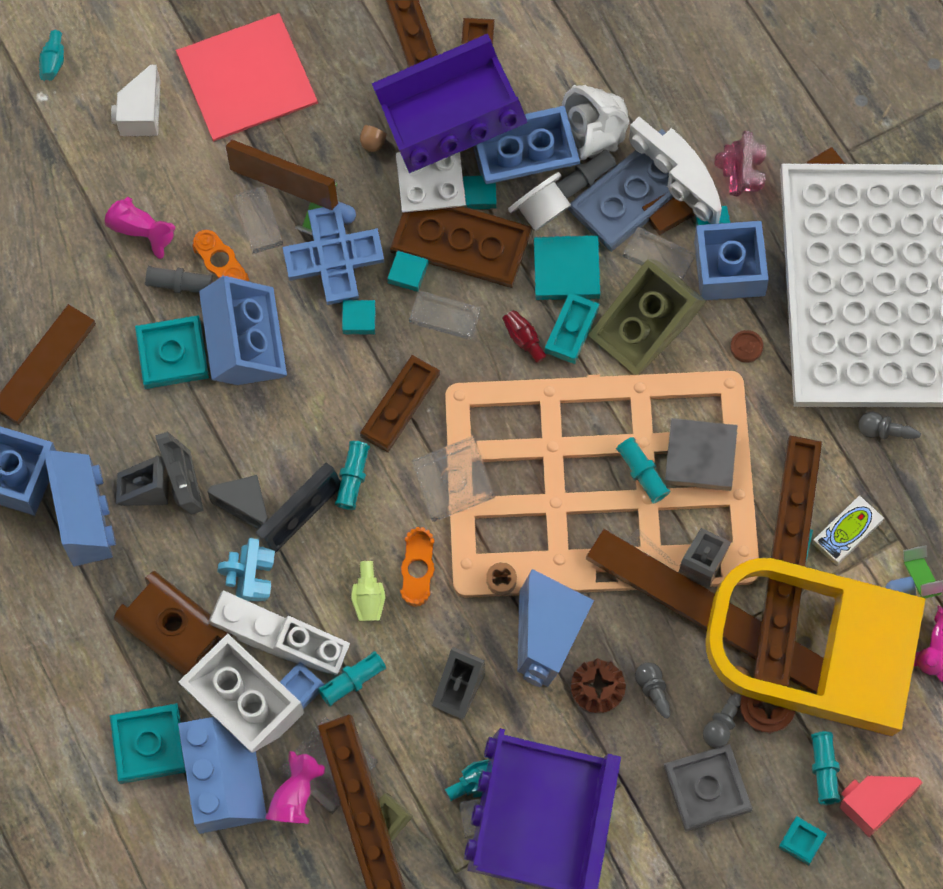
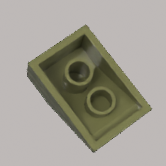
[588,259,707,375]

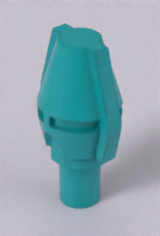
[39,30,64,81]
[445,759,489,801]

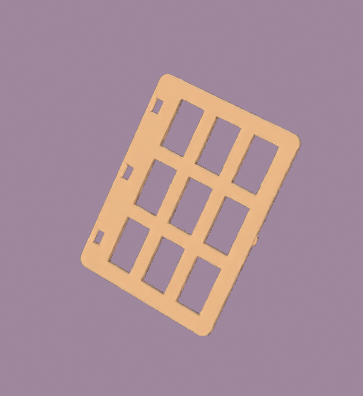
[445,371,759,598]

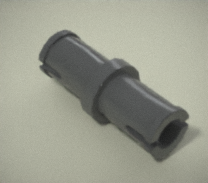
[556,149,616,199]
[145,266,213,294]

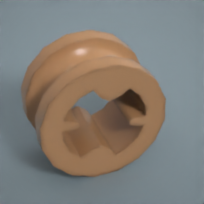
[486,562,517,596]

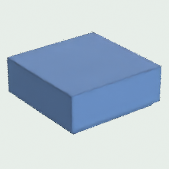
[280,662,324,709]

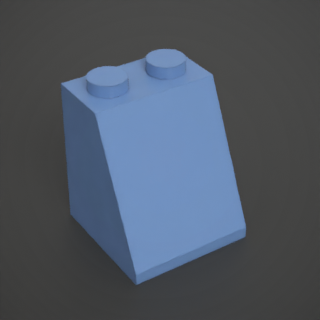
[517,569,594,687]

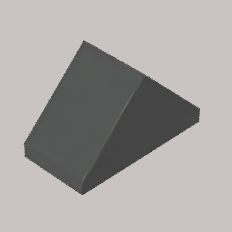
[116,456,169,506]
[207,475,268,530]
[679,528,731,589]
[432,647,485,719]

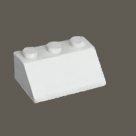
[179,634,304,753]

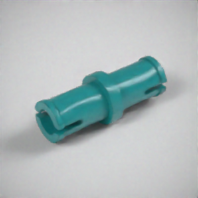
[616,437,671,504]
[335,440,370,510]
[318,651,386,707]
[811,731,841,805]

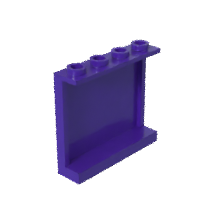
[371,34,528,173]
[464,728,621,889]

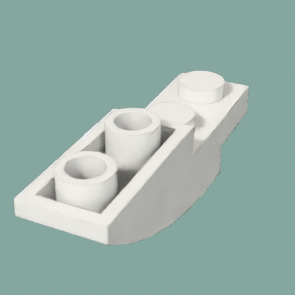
[629,117,722,224]
[208,590,350,675]

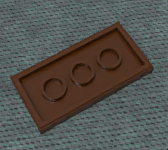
[390,206,532,288]

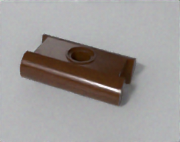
[114,571,233,676]

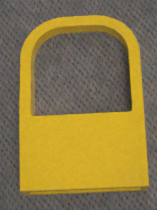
[706,558,926,736]

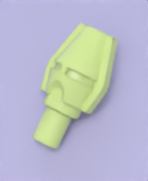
[351,561,385,621]

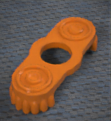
[192,230,249,281]
[400,527,435,607]

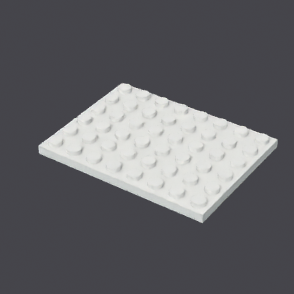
[780,164,943,407]

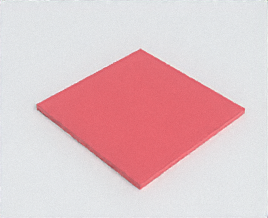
[176,13,318,142]

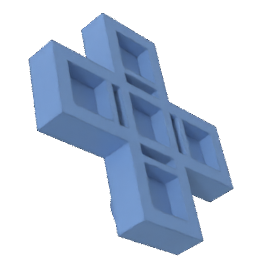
[283,204,384,305]

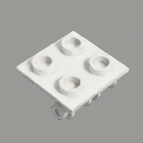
[396,152,466,213]

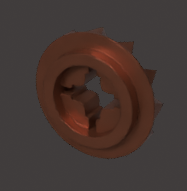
[571,658,626,713]
[740,695,795,734]

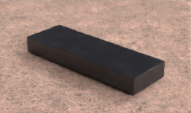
[256,462,341,553]

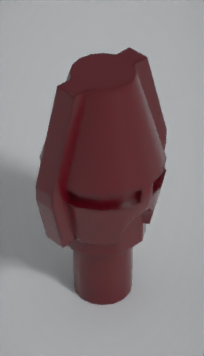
[502,310,547,363]

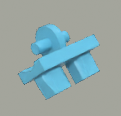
[217,538,275,602]

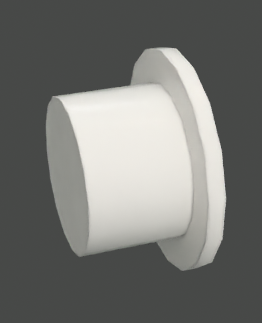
[508,172,571,231]

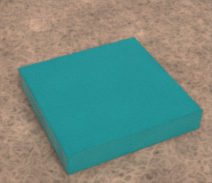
[534,236,600,300]
[135,315,209,389]
[110,703,186,784]

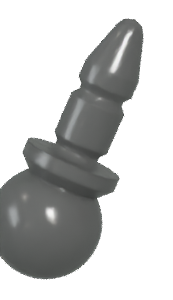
[859,411,921,439]
[635,662,670,719]
[703,692,742,748]

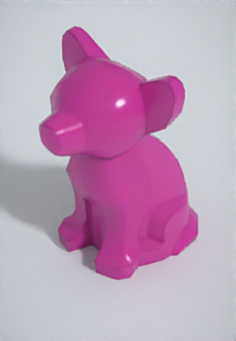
[104,197,175,259]
[914,606,943,682]
[265,751,325,824]

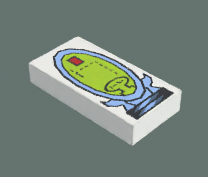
[812,495,884,566]

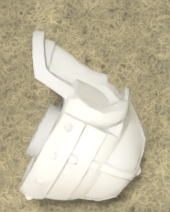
[562,85,629,160]

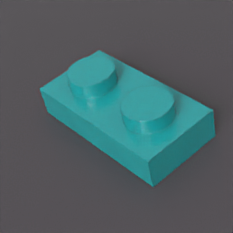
[545,292,599,364]

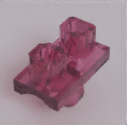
[714,131,766,197]

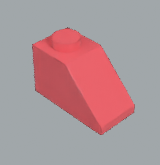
[839,776,923,838]

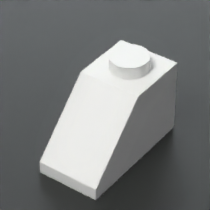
[111,65,160,136]

